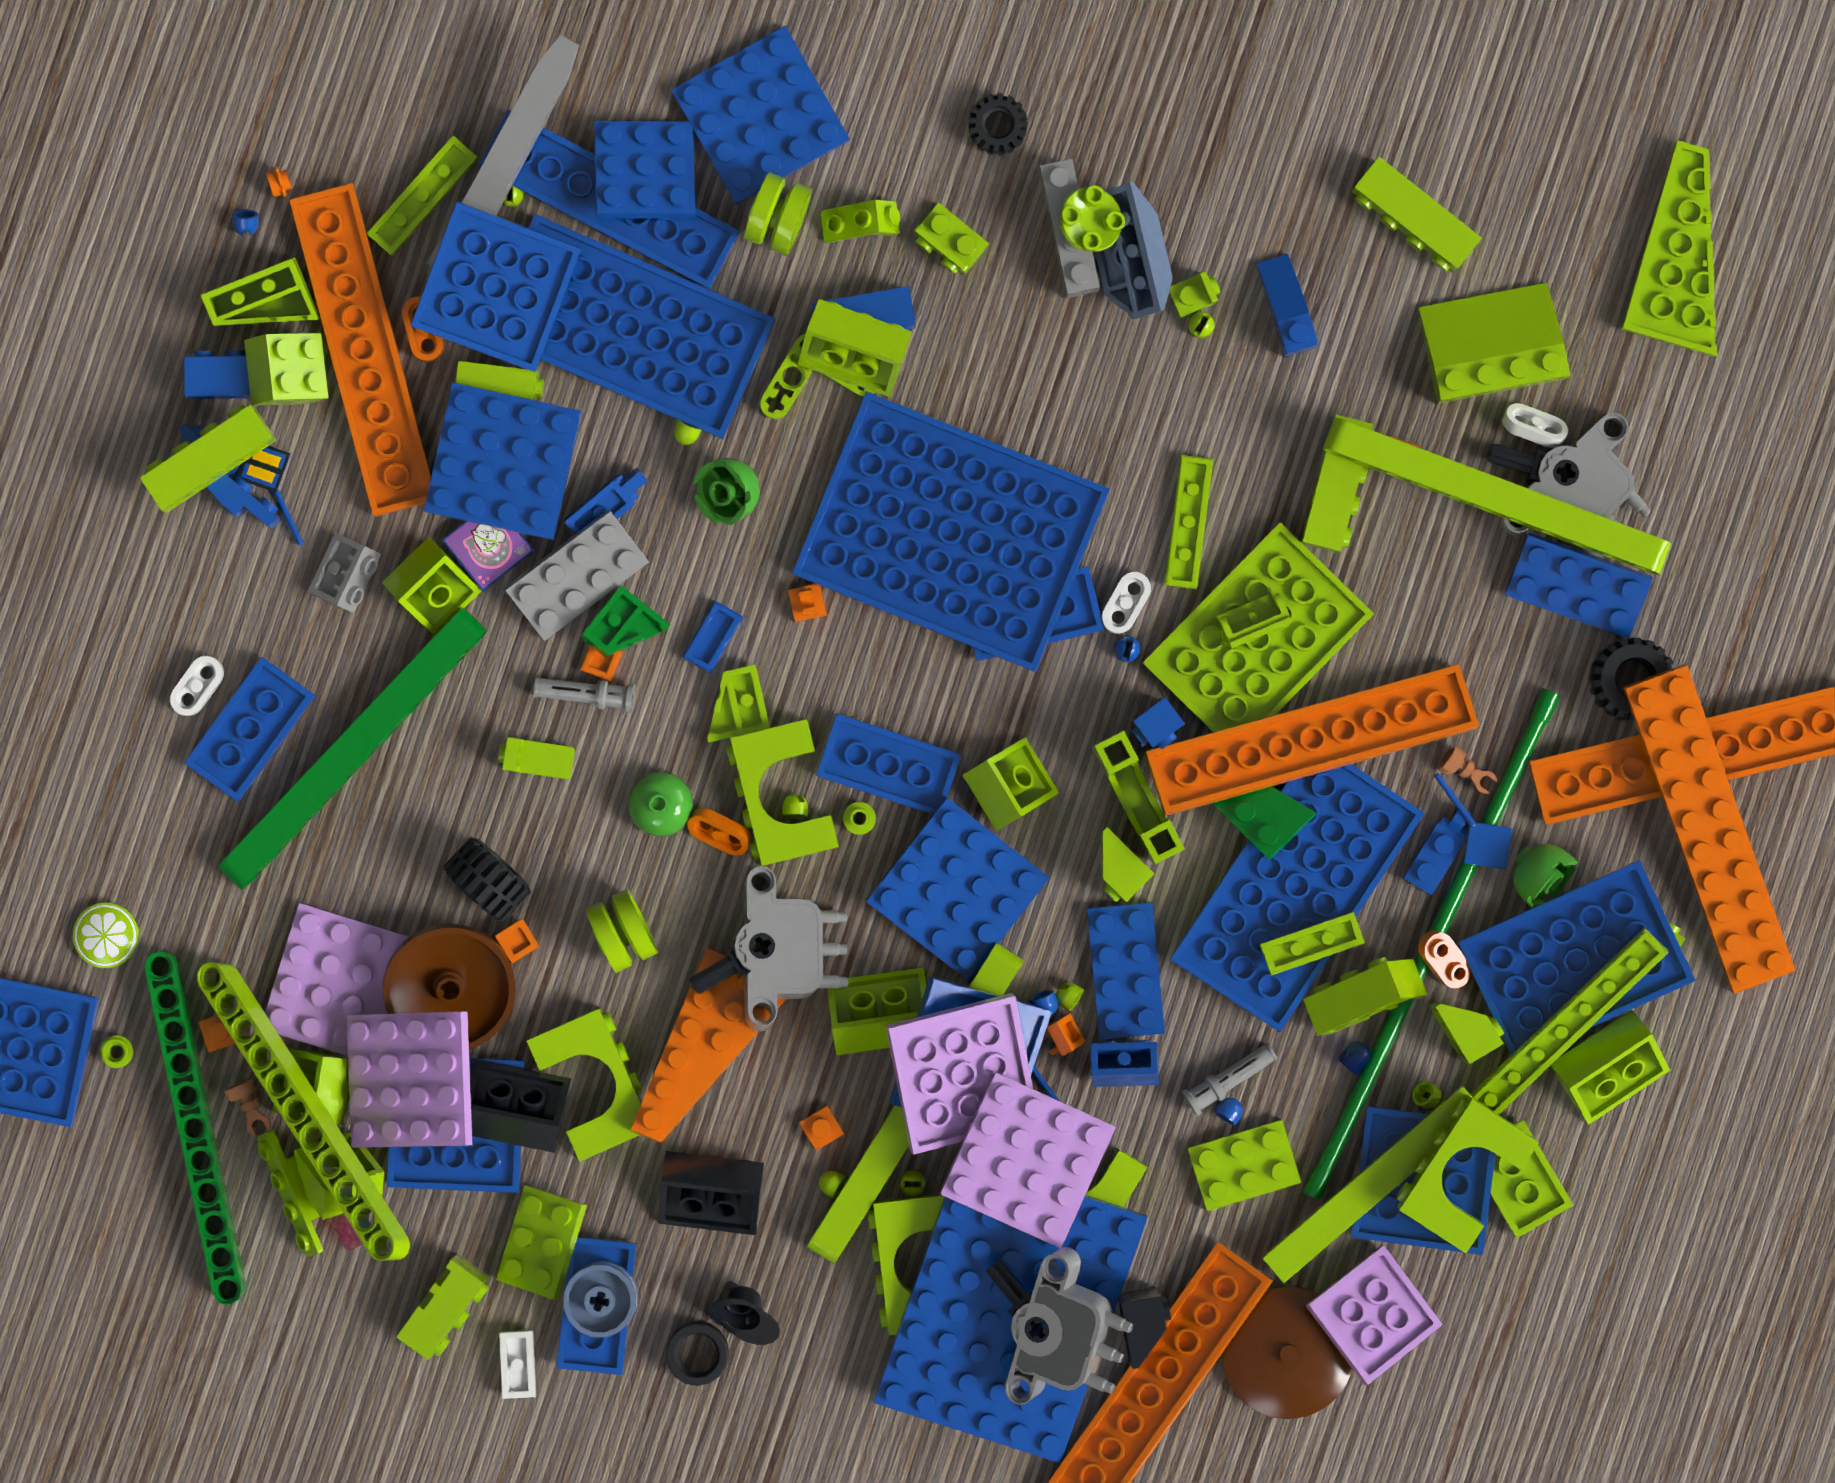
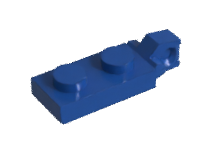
[563,468,648,534]
[1403,809,1471,895]

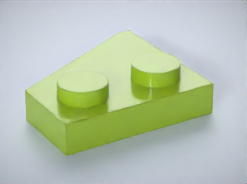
[707,665,770,743]

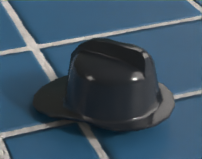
[708,1281,780,1345]

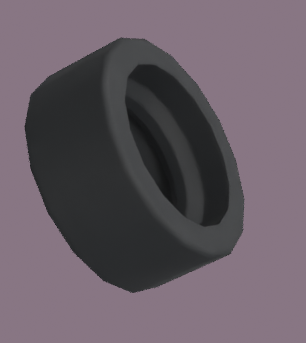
[666,1321,729,1386]

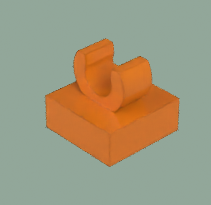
[788,584,827,623]
[1043,1013,1086,1056]

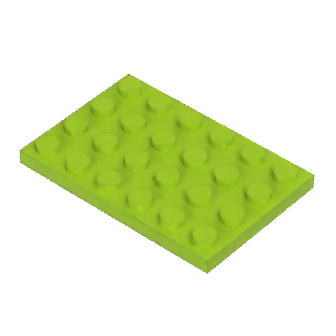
[1142,522,1374,733]

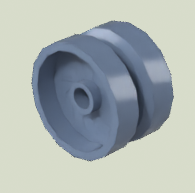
[563,1261,638,1337]

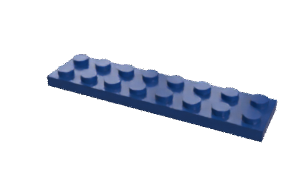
[477,109,741,290]

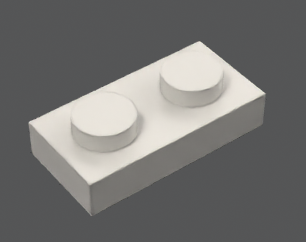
[499,1330,536,1399]

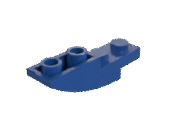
[180,423,281,529]

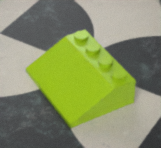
[1418,283,1571,404]

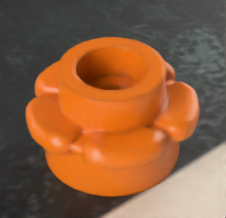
[266,166,291,197]

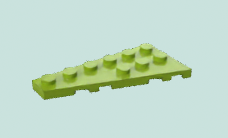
[1621,140,1717,357]

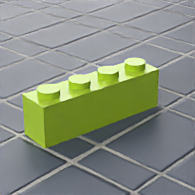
[1352,157,1482,273]
[140,404,277,513]
[1301,414,1374,553]

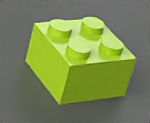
[244,333,328,406]

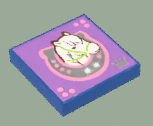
[442,521,535,592]

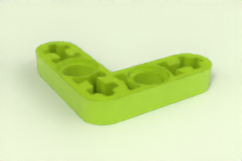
[760,333,876,420]

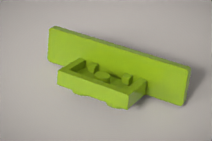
[257,1130,323,1258]

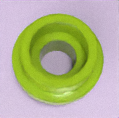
[843,802,876,835]
[100,1035,134,1068]

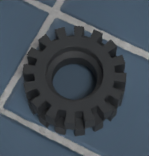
[968,93,1028,156]

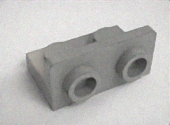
[307,532,381,613]

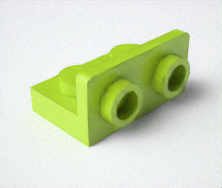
[914,202,989,275]

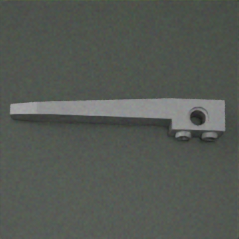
[427,35,579,266]

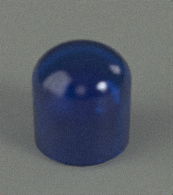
[1338,1041,1371,1075]

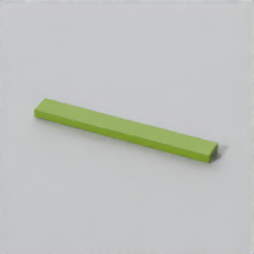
[1470,927,1669,1114]
[1262,1085,1473,1283]

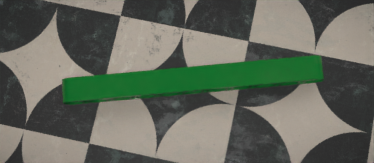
[218,608,488,891]
[145,951,246,1305]

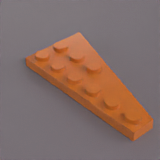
[630,948,786,1144]

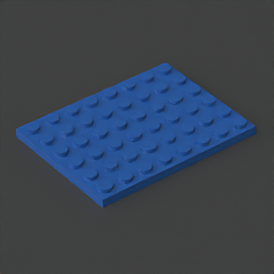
[792,391,1110,672]
[873,1195,1148,1463]

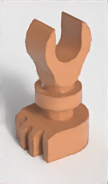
[1438,745,1497,794]
[224,1078,271,1137]

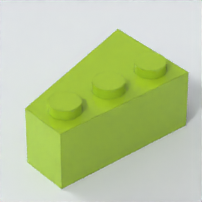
[201,257,320,326]
[1303,957,1427,1036]
[396,1254,489,1360]

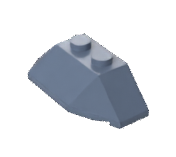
[1095,182,1173,319]

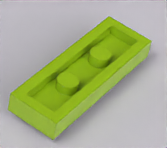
[1259,912,1365,976]

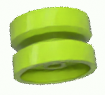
[744,172,813,256]
[585,889,659,973]

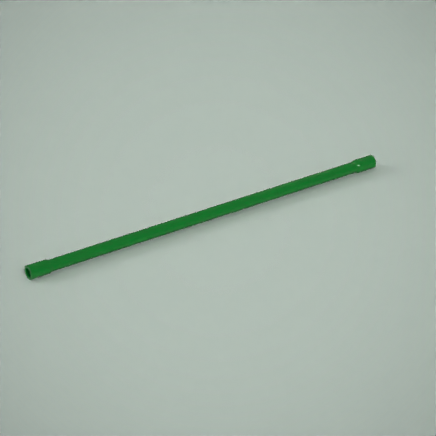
[1302,688,1561,1200]

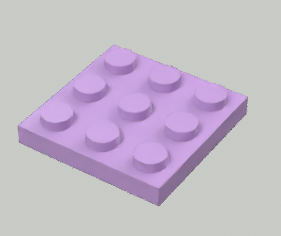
[1305,1245,1443,1385]

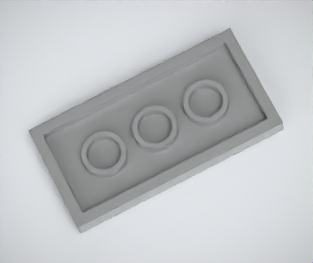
[504,509,649,641]

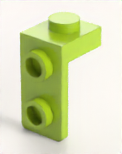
[821,199,900,243]
[498,737,575,779]

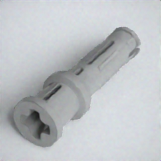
[534,677,635,713]
[1182,1042,1278,1116]

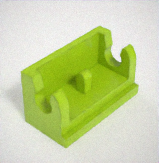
[1216,591,1293,650]

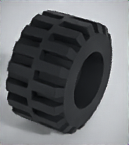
[1589,638,1673,721]
[443,837,531,922]

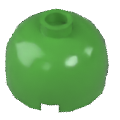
[694,458,760,525]
[628,771,694,837]
[1513,843,1578,908]

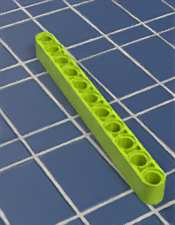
[1322,418,1671,575]
[806,943,1024,1264]
[197,962,410,1261]

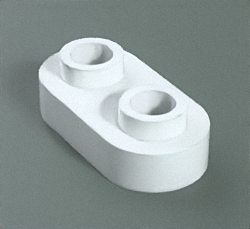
[1502,403,1568,448]
[1102,572,1151,634]
[170,656,224,716]

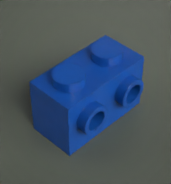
[184,350,251,399]
[1130,698,1185,749]
[1091,1040,1159,1087]

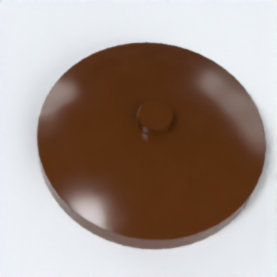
[383,924,516,1049]
[1222,1286,1352,1419]

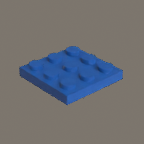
[593,121,696,219]

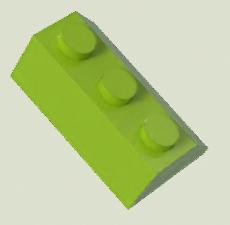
[798,299,912,397]
[827,967,926,1055]
[1551,1010,1671,1125]

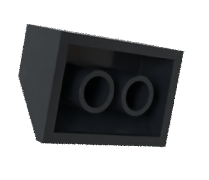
[470,1059,571,1153]
[658,1151,764,1235]
[1118,1287,1171,1369]

